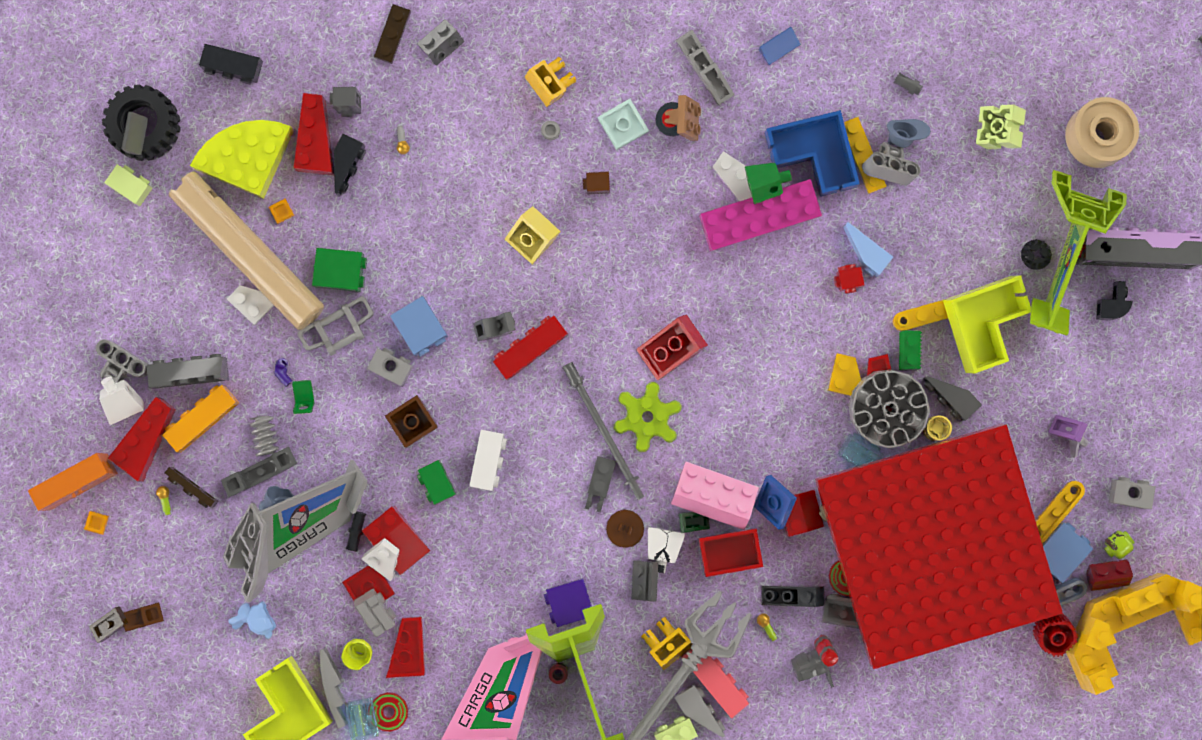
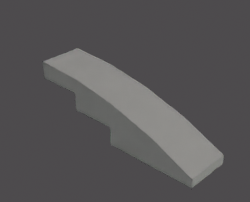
[675,30,735,105]
[320,647,348,729]

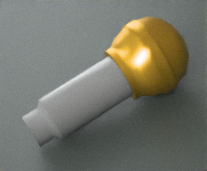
[396,126,410,154]

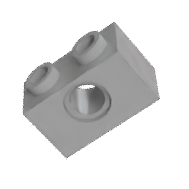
[367,348,413,387]
[1109,477,1156,509]

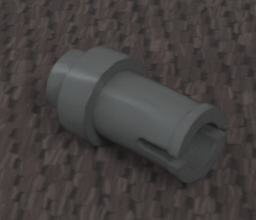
[894,72,923,95]

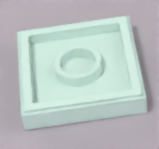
[597,99,649,151]

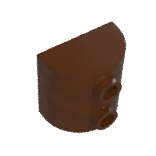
[385,395,438,448]

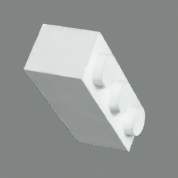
[469,430,507,491]

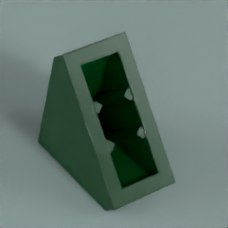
[678,512,710,533]

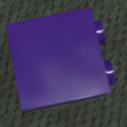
[544,578,592,627]

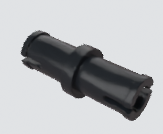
[345,511,366,552]

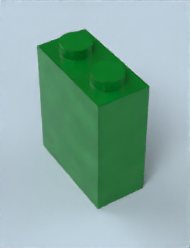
[312,248,367,292]

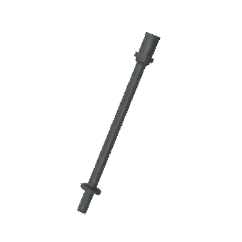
[562,362,644,500]

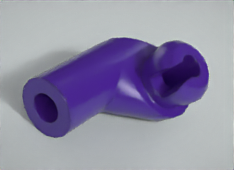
[274,358,293,387]

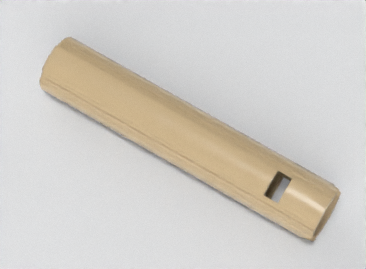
[169,171,324,330]

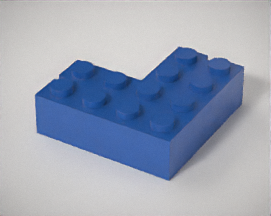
[764,110,860,197]

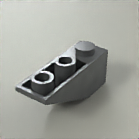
[923,376,982,421]

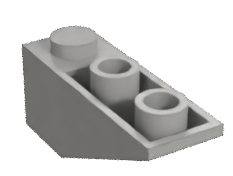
[674,684,726,738]

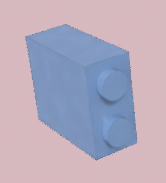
[390,296,448,357]
[1042,522,1093,583]

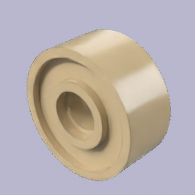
[1065,97,1139,168]

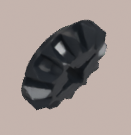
[1021,239,1052,270]

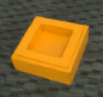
[268,198,295,224]
[84,511,109,535]

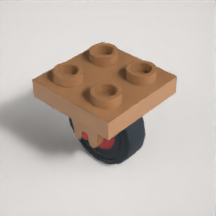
[655,95,701,141]

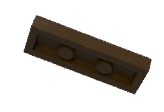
[374,4,411,64]
[164,467,219,508]

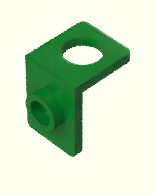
[292,380,315,414]

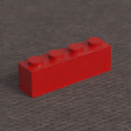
[493,316,568,381]

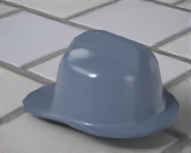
[887,119,931,148]

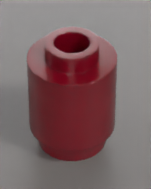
[548,663,568,684]

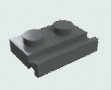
[631,561,658,602]

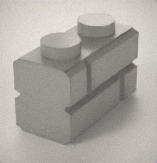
[354,589,396,637]

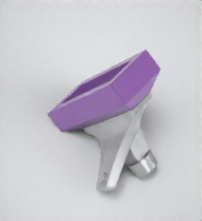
[1048,415,1089,458]

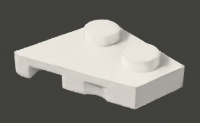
[227,285,274,325]
[362,538,399,581]

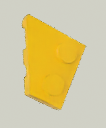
[828,353,861,396]

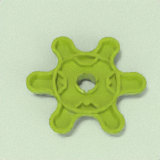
[613,382,682,452]

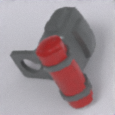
[791,635,838,688]

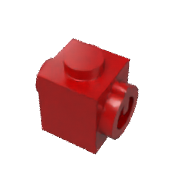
[834,264,865,294]

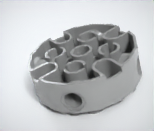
[849,369,930,448]

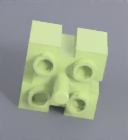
[976,104,1026,149]

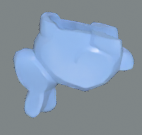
[228,601,276,639]

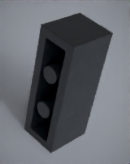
[199,44,263,85]

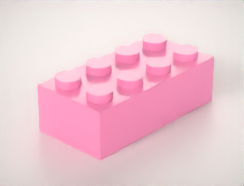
[671,462,759,530]

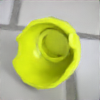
[341,639,373,670]

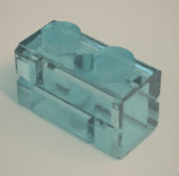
[837,433,883,466]
[344,697,379,740]

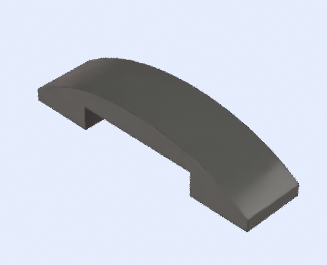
[221,446,297,497]

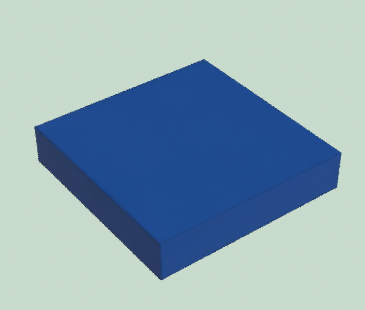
[754,475,797,530]

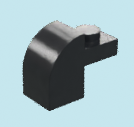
[1096,281,1133,320]

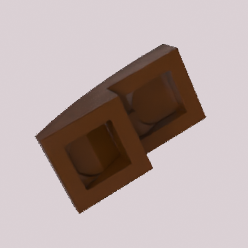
[123,602,164,632]

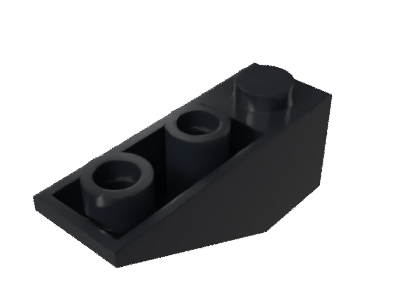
[334,134,366,197]
[762,586,824,607]

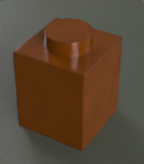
[583,171,610,195]

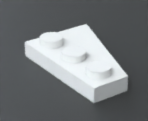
[713,151,752,201]

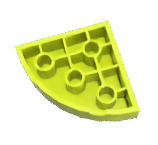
[190,120,294,199]

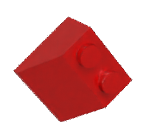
[785,489,824,537]

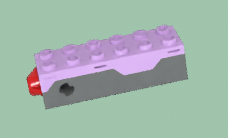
[1076,227,1202,270]

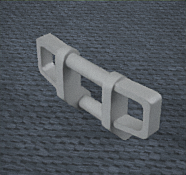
[297,296,374,356]

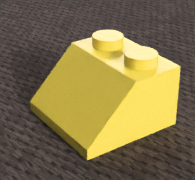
[505,206,561,264]

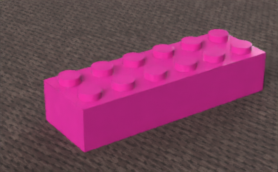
[699,179,822,251]

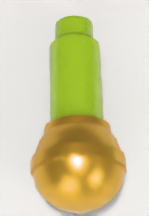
[156,486,171,515]
[757,613,777,641]

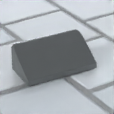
[122,112,148,155]

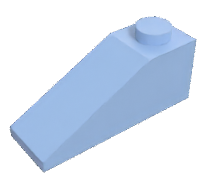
[843,222,893,277]

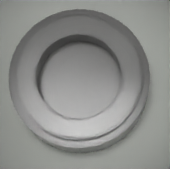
[541,121,560,140]

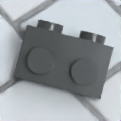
[417,19,464,66]
[822,594,859,629]

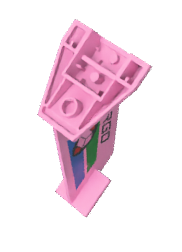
[441,633,542,740]

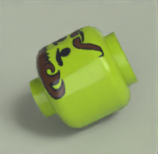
[1104,530,1135,559]

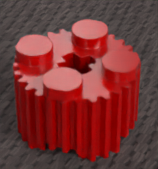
[1033,614,1078,657]

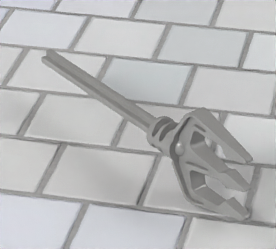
[627,591,751,740]

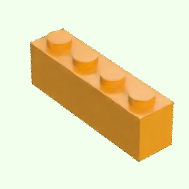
[162,385,239,453]

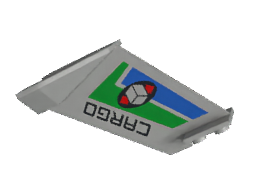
[223,460,367,602]

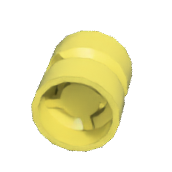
[923,415,952,441]

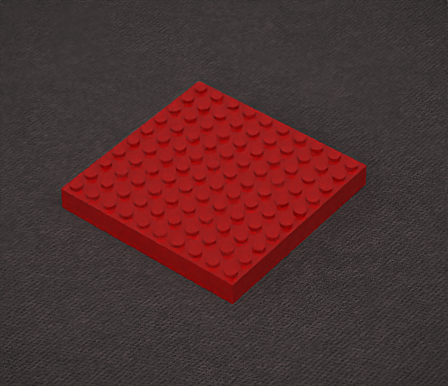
[815,423,1063,669]

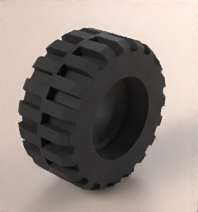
[102,84,181,161]

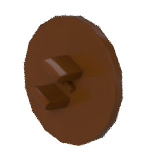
[606,509,644,548]

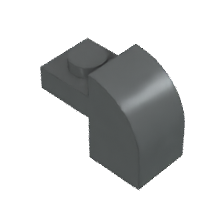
[473,311,515,342]

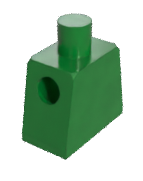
[745,163,792,204]

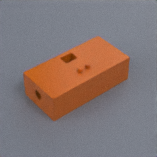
[27,453,118,511]

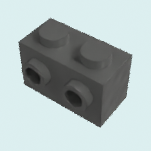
[329,86,361,117]

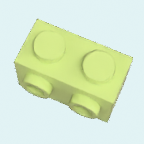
[654,715,698,740]

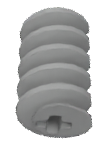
[249,415,279,456]

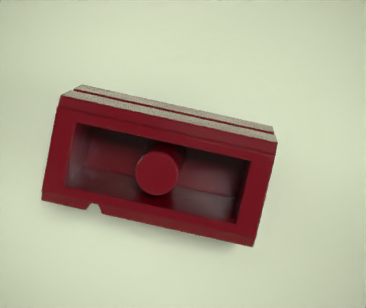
[1086,559,1133,591]

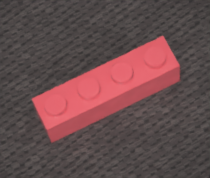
[681,648,749,719]

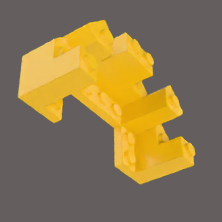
[1066,573,1202,695]

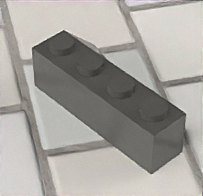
[147,354,229,389]

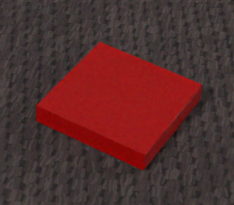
[342,565,395,601]

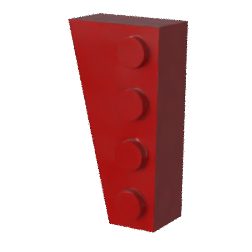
[294,93,334,176]
[108,397,176,482]

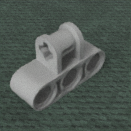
[862,142,921,186]
[96,339,149,383]

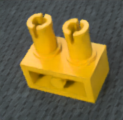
[525,57,576,107]
[641,617,693,670]

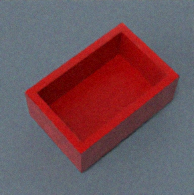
[698,528,764,577]

